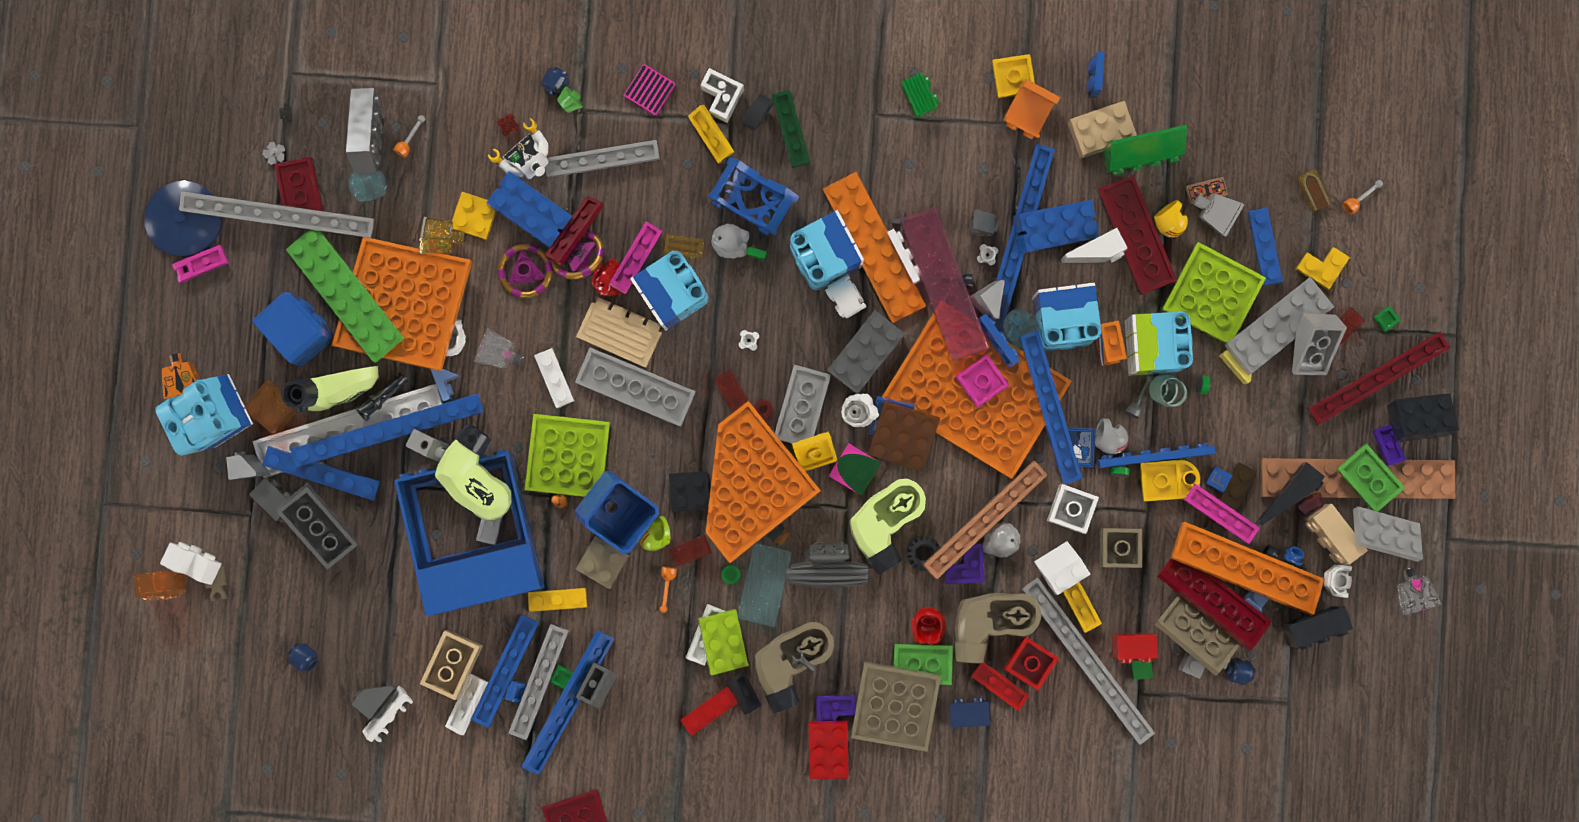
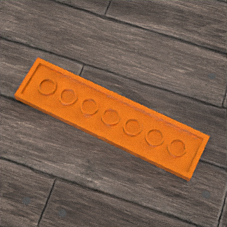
[822,172,926,324]
[1171,522,1324,615]

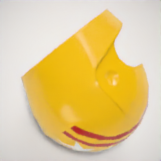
[1154,200,1188,238]

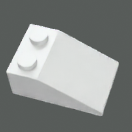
[1061,228,1127,263]

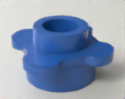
[1284,547,1304,566]

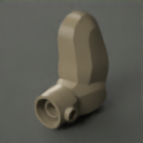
[955,593,1041,663]

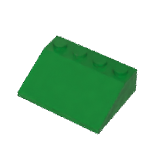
[1102,125,1188,176]

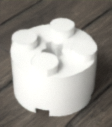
[825,274,867,318]

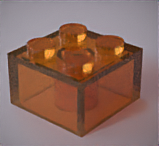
[245,379,296,434]
[134,571,186,601]

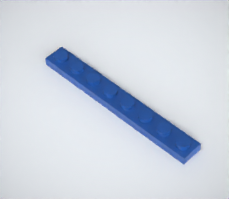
[1019,331,1083,484]
[521,630,614,775]

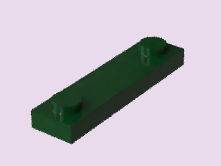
[772,90,810,168]

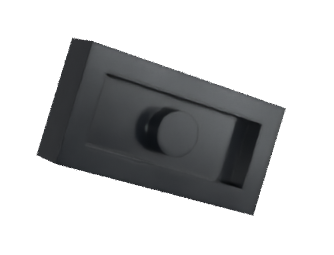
[727,671,762,715]

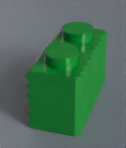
[901,72,939,119]

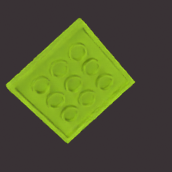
[1162,242,1266,344]
[525,414,610,497]

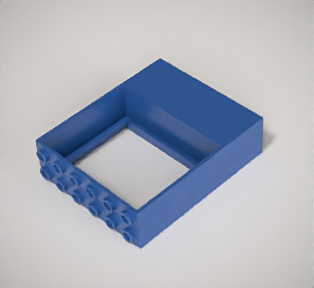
[394,450,545,617]

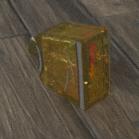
[420,216,464,253]

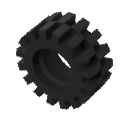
[907,536,941,571]

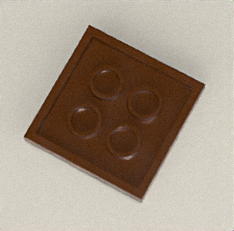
[868,400,940,472]

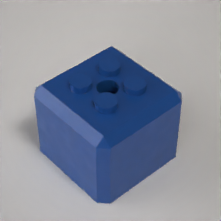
[252,292,333,368]
[575,471,659,554]

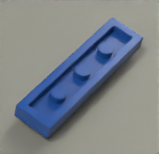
[1247,207,1283,286]

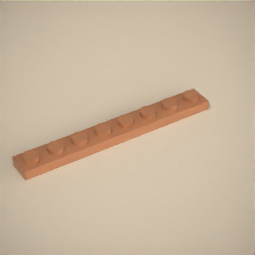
[923,461,1047,579]

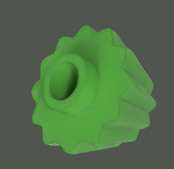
[557,87,583,113]

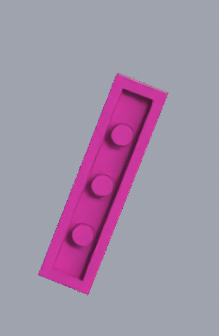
[609,221,662,294]
[1184,484,1260,544]

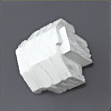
[1323,564,1352,598]

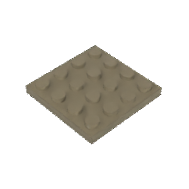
[1154,594,1241,676]
[851,661,941,752]

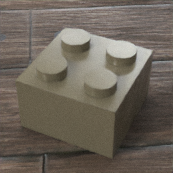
[1100,528,1142,568]
[576,536,630,589]

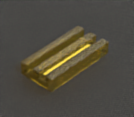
[664,234,704,259]

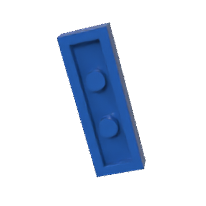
[976,314,1020,368]

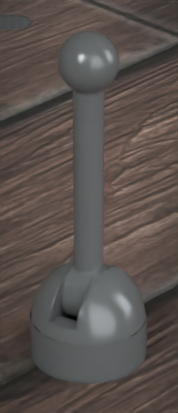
[1125,374,1154,419]

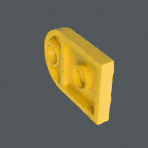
[1140,460,1200,502]

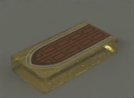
[1297,169,1332,212]

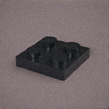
[669,471,710,512]

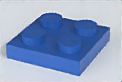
[1086,52,1105,98]

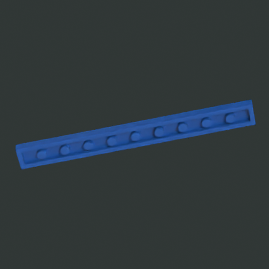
[994,144,1055,331]
[290,394,484,468]

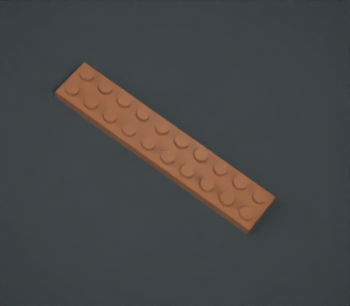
[1261,458,1455,499]

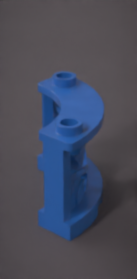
[707,157,799,236]

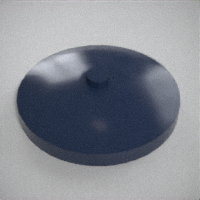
[144,181,222,257]

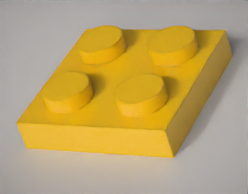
[992,54,1035,98]
[450,192,497,240]
[792,432,837,472]

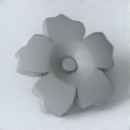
[262,142,286,165]

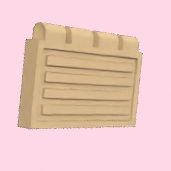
[576,297,662,368]

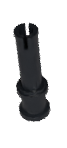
[355,373,408,421]

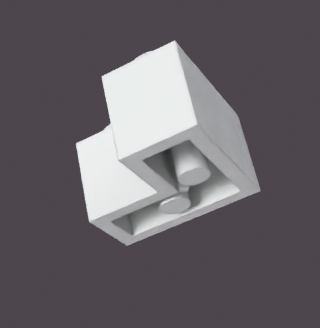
[701,68,744,123]
[160,542,221,585]

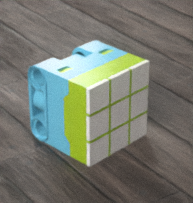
[1125,312,1193,376]

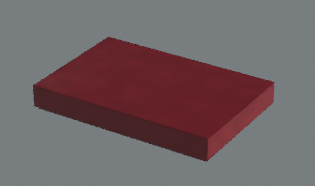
[274,157,323,211]
[541,789,608,822]

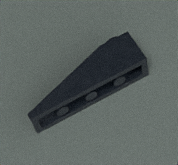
[1255,462,1325,525]

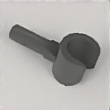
[792,649,816,671]

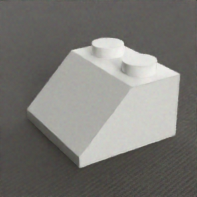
[1034,541,1090,595]

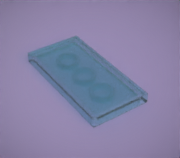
[738,543,792,627]

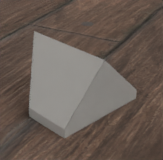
[967,280,1005,319]

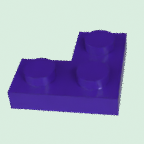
[1372,425,1406,467]
[945,544,985,584]
[816,695,855,721]

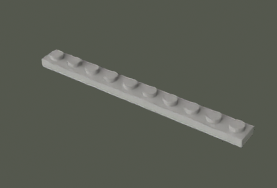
[179,192,374,238]
[1022,577,1155,745]

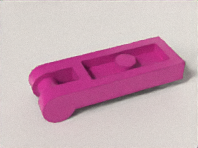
[172,245,229,283]

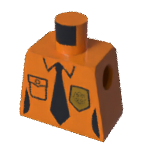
[162,353,201,400]

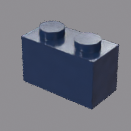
[948,697,990,728]

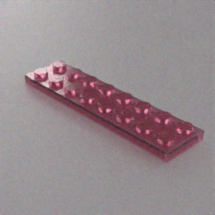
[900,207,989,361]

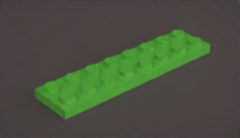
[286,229,405,363]

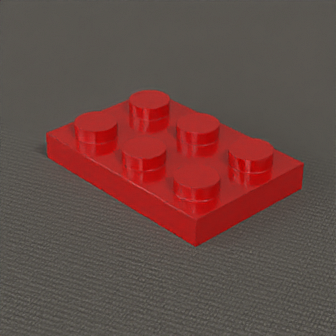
[809,721,848,779]

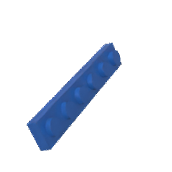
[1097,443,1215,468]
[262,446,380,501]
[471,614,540,728]

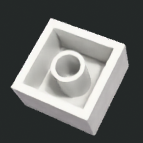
[1047,484,1099,534]

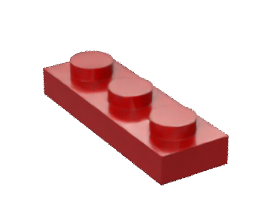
[971,662,1030,711]
[680,686,738,736]

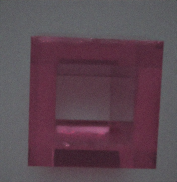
[1298,492,1325,515]

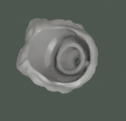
[711,224,749,259]
[983,522,1020,558]

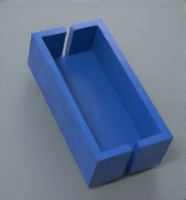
[486,171,572,248]
[1013,200,1100,254]

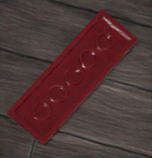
[1097,175,1177,295]
[1157,558,1272,651]

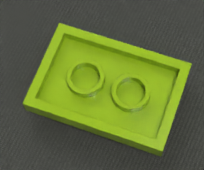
[698,609,748,675]

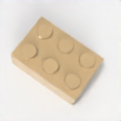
[1068,101,1137,159]
[1304,504,1368,565]
[420,630,483,700]

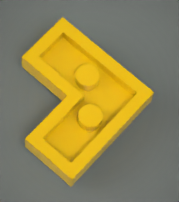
[1296,247,1350,290]

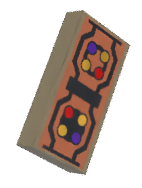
[1185,177,1228,205]

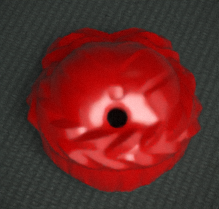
[592,258,620,296]
[911,608,946,645]

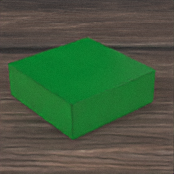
[746,247,767,261]
[1372,306,1401,333]
[1131,660,1153,680]
[549,664,574,690]

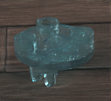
[348,169,387,202]
[1003,309,1036,347]

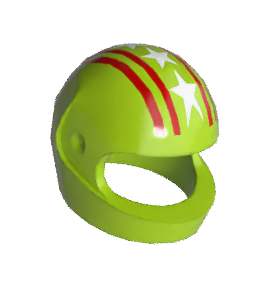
[638,516,671,551]

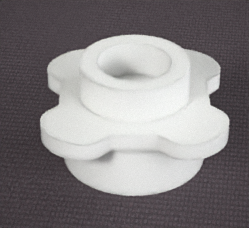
[977,244,998,265]
[739,330,759,351]

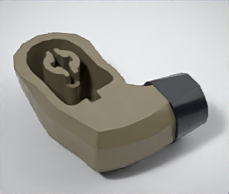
[754,622,834,713]

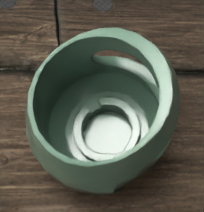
[1149,374,1187,407]

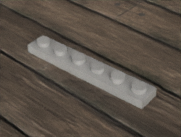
[545,140,660,178]
[509,624,569,740]

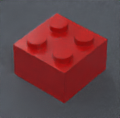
[1112,633,1158,663]
[1003,636,1059,691]

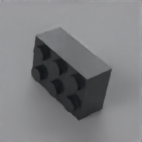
[1387,393,1459,442]
[1281,605,1353,650]

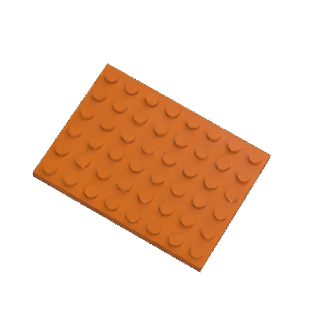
[882,301,1072,479]

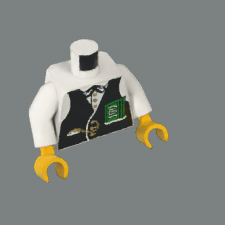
[488,118,549,179]

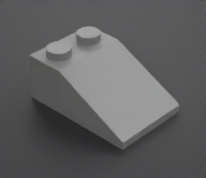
[1292,314,1347,375]

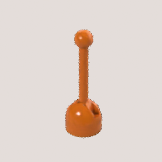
[551,494,568,508]
[660,566,677,613]

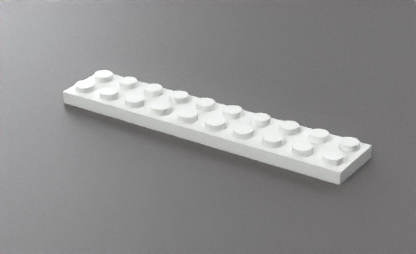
[253,384,443,478]

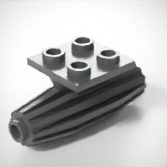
[787,542,868,588]

